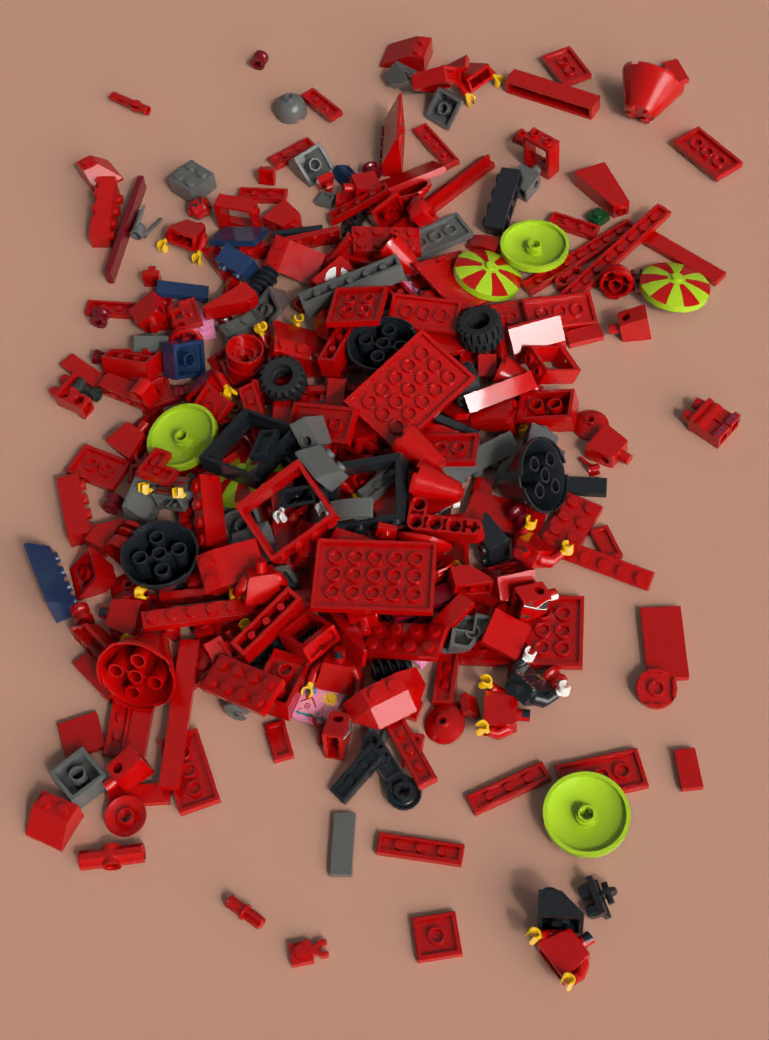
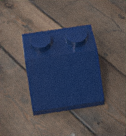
[215,243,260,282]
[162,339,206,380]

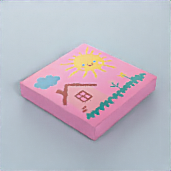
[292,682,346,728]

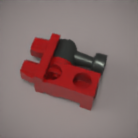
[49,372,103,420]

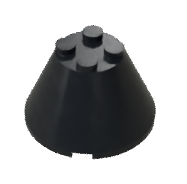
[347,316,418,377]
[494,436,568,514]
[120,520,199,595]

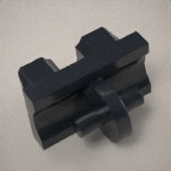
[577,875,618,920]

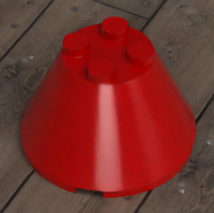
[622,61,684,124]
[96,631,176,711]

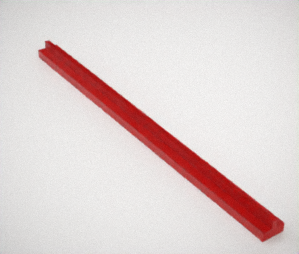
[290,154,495,314]

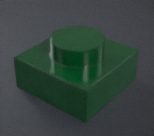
[586,207,610,227]

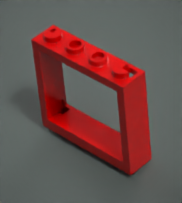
[235,459,341,565]

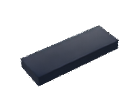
[156,280,209,302]

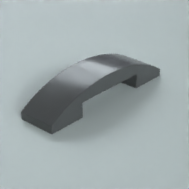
[309,498,373,523]

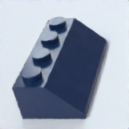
[23,543,78,623]

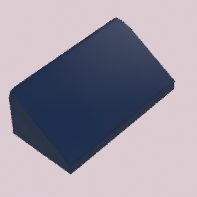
[333,165,356,186]

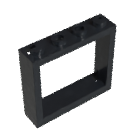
[199,408,299,489]
[329,452,409,534]

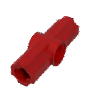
[78,843,146,871]

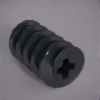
[248,265,279,299]
[369,658,413,682]

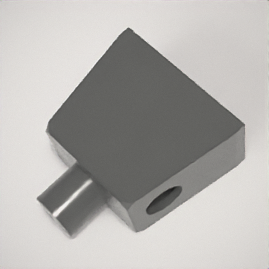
[514,164,541,203]
[290,415,332,449]

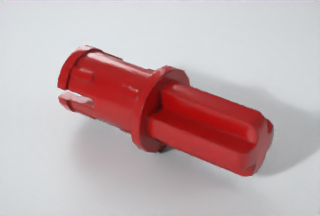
[225,895,266,929]

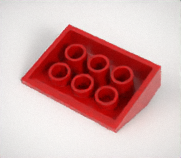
[379,94,405,177]
[267,320,327,379]

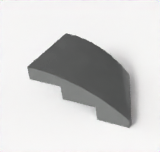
[433,612,491,654]

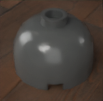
[275,93,307,124]

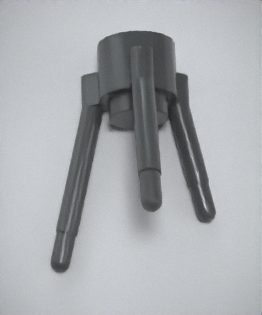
[130,205,162,240]

